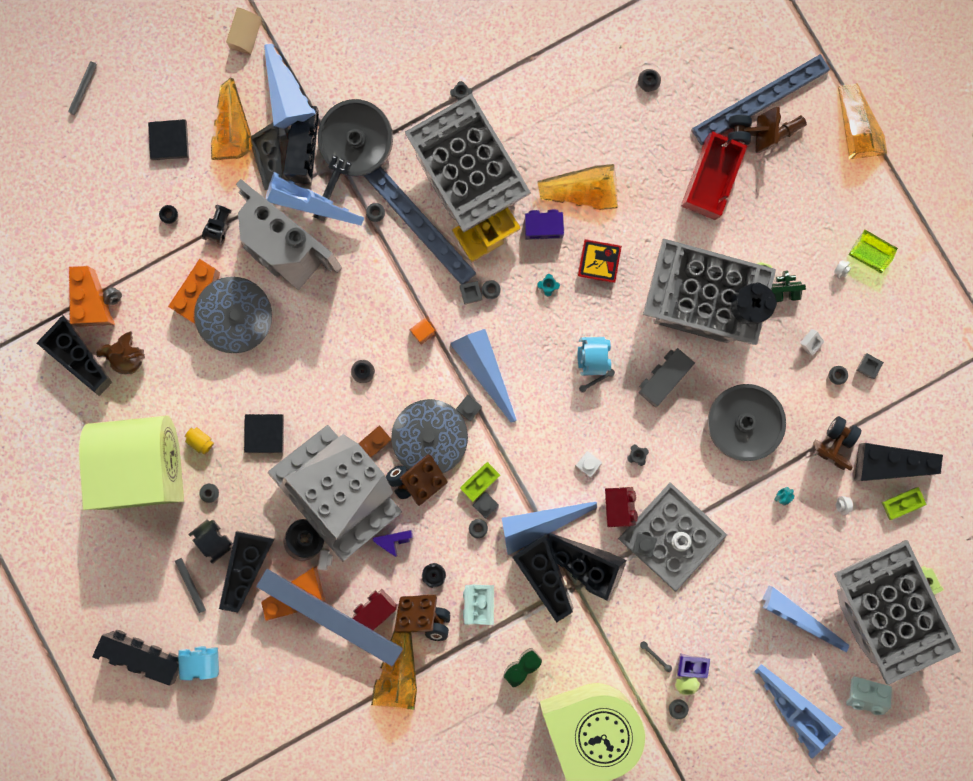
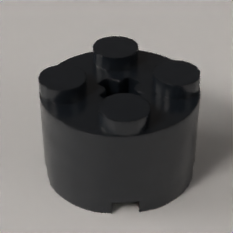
[731,283,777,325]
[188,519,233,564]
[283,519,324,561]

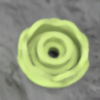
[675,677,700,695]

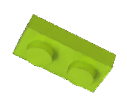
[460,461,501,502]
[881,487,927,520]

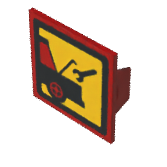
[578,239,622,283]

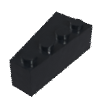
[283,105,319,185]
[36,315,112,396]
[854,443,943,482]
[219,530,275,613]
[512,533,574,623]
[92,630,179,686]

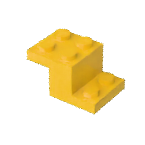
[452,207,521,263]

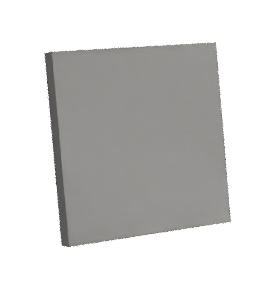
[618,482,727,592]

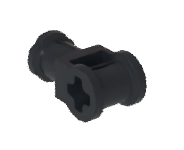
[202,205,232,245]

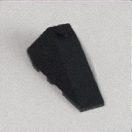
[548,533,627,601]

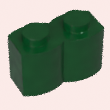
[504,648,542,687]

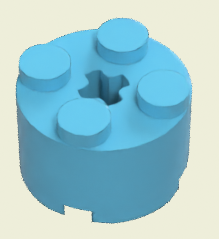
[577,337,612,376]
[178,646,219,680]

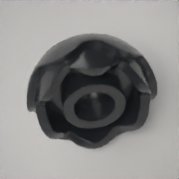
[638,69,661,92]
[351,360,375,383]
[422,563,446,588]

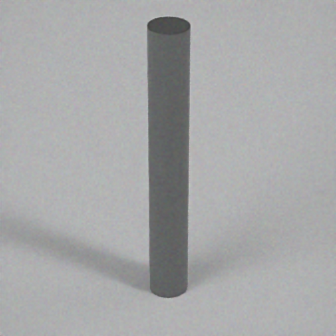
[68,61,97,115]
[175,558,206,613]

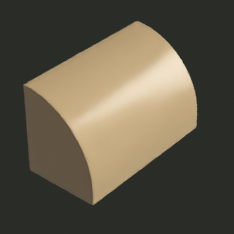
[226,7,262,55]

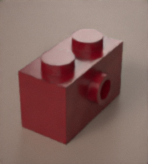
[605,487,638,527]
[352,589,398,631]

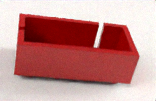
[681,131,747,220]

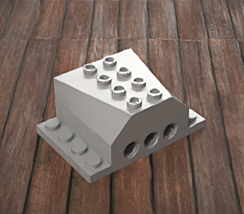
[405,93,531,233]
[236,179,342,290]
[643,238,776,345]
[267,425,402,562]
[834,540,961,685]

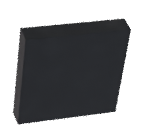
[148,119,189,160]
[244,414,284,453]

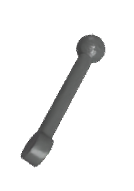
[579,369,615,392]
[640,641,672,672]

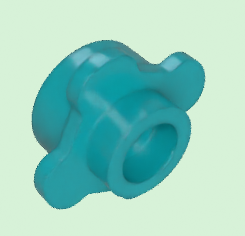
[537,274,560,297]
[774,487,795,506]

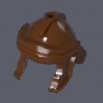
[96,331,145,375]

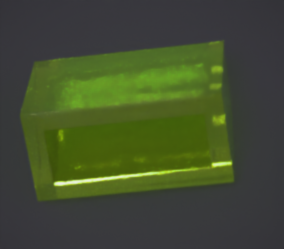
[848,229,898,273]

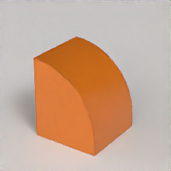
[409,318,436,345]

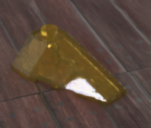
[211,77,252,160]
[838,83,887,159]
[537,164,618,210]
[371,630,417,710]

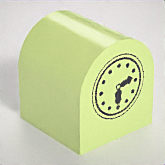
[79,415,184,510]
[540,683,645,781]

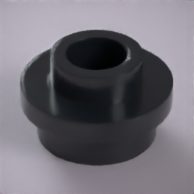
[159,205,178,224]

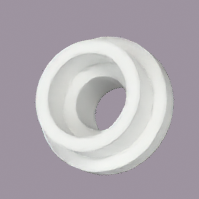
[834,260,851,278]
[835,496,853,515]
[671,532,691,551]

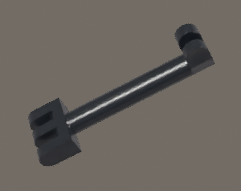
[312,156,352,222]

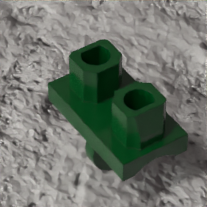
[771,270,806,302]

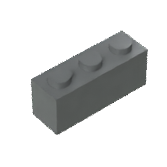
[638,348,695,408]

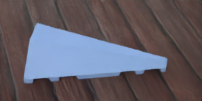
[264,44,316,129]
[266,172,364,226]
[450,329,517,423]
[502,501,597,555]
[762,585,849,652]
[754,664,843,759]

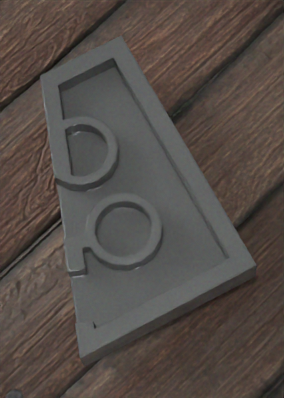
[249,122,282,190]

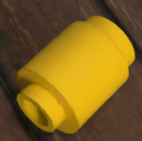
[184,427,214,455]

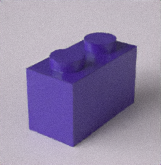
[525,209,564,240]

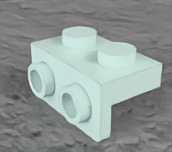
[463,584,494,625]
[846,676,892,715]

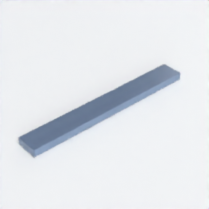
[691,54,830,145]
[364,167,476,285]
[256,569,403,666]

